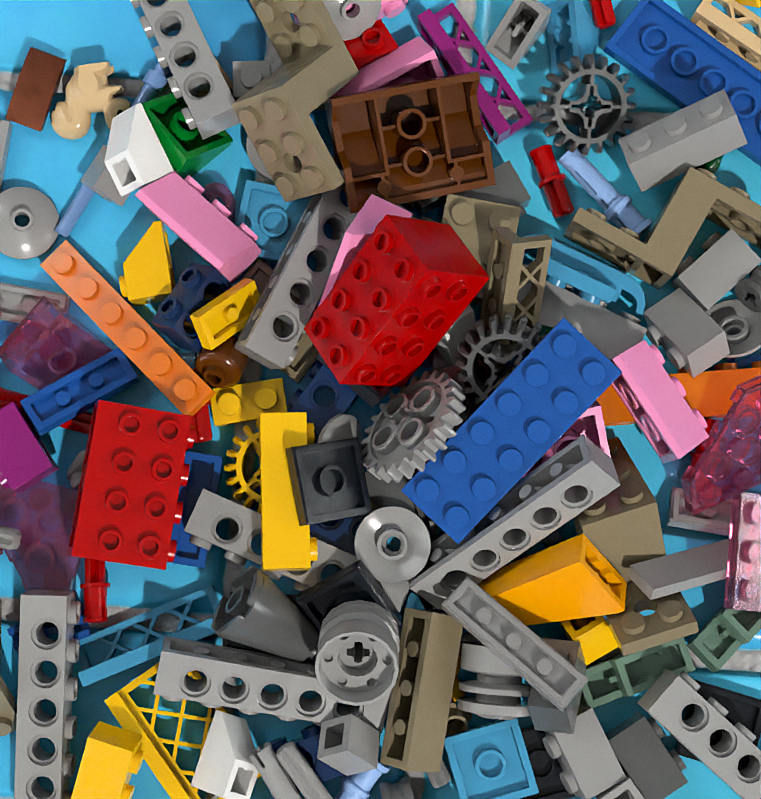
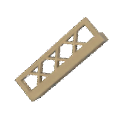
[690,0,761,72]

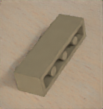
[380,607,463,773]

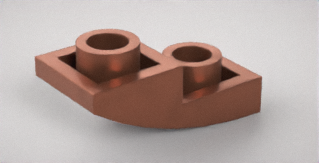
[5,47,67,132]

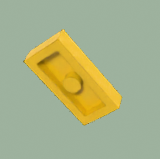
[190,278,260,350]
[210,378,288,427]

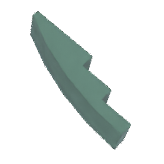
[686,569,761,673]
[579,637,696,708]

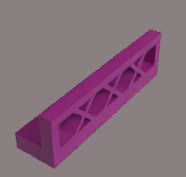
[417,2,533,145]

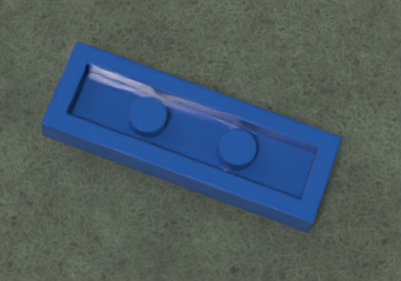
[20,347,139,436]
[168,451,224,568]

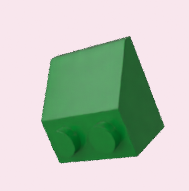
[141,92,233,179]

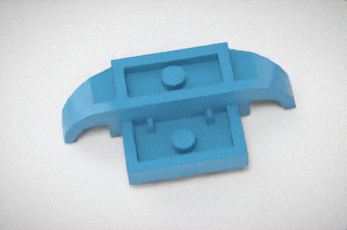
[523,234,645,315]

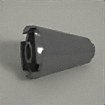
[211,566,320,662]

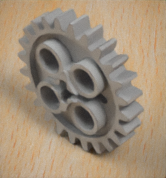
[360,370,466,483]

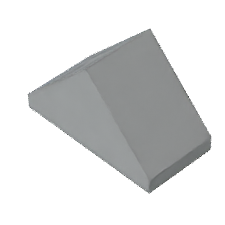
[485,0,552,70]

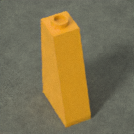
[477,533,627,626]

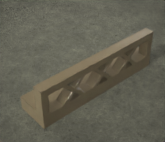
[478,227,553,377]

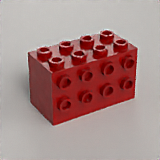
[303,214,490,387]
[67,400,196,570]

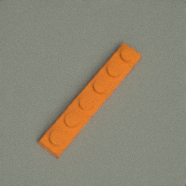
[40,240,216,418]

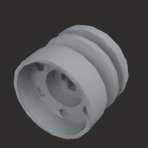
[314,600,400,706]
[457,641,531,720]

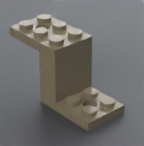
[231,0,360,203]
[563,167,761,290]
[573,437,699,656]

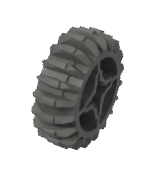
[536,54,637,156]
[455,312,547,405]

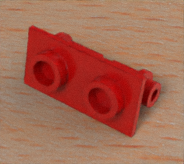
[343,19,398,70]

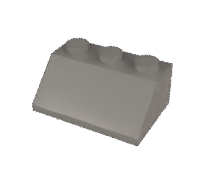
[618,89,748,192]

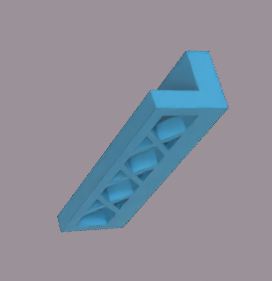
[77,585,220,687]

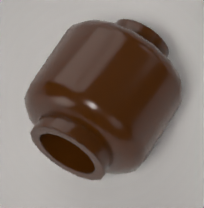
[195,335,249,388]

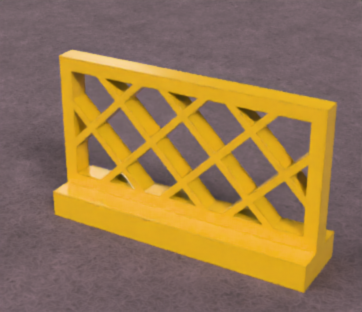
[104,662,261,799]

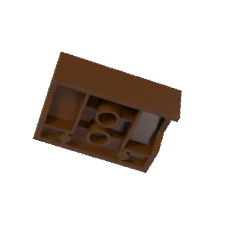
[324,71,496,214]

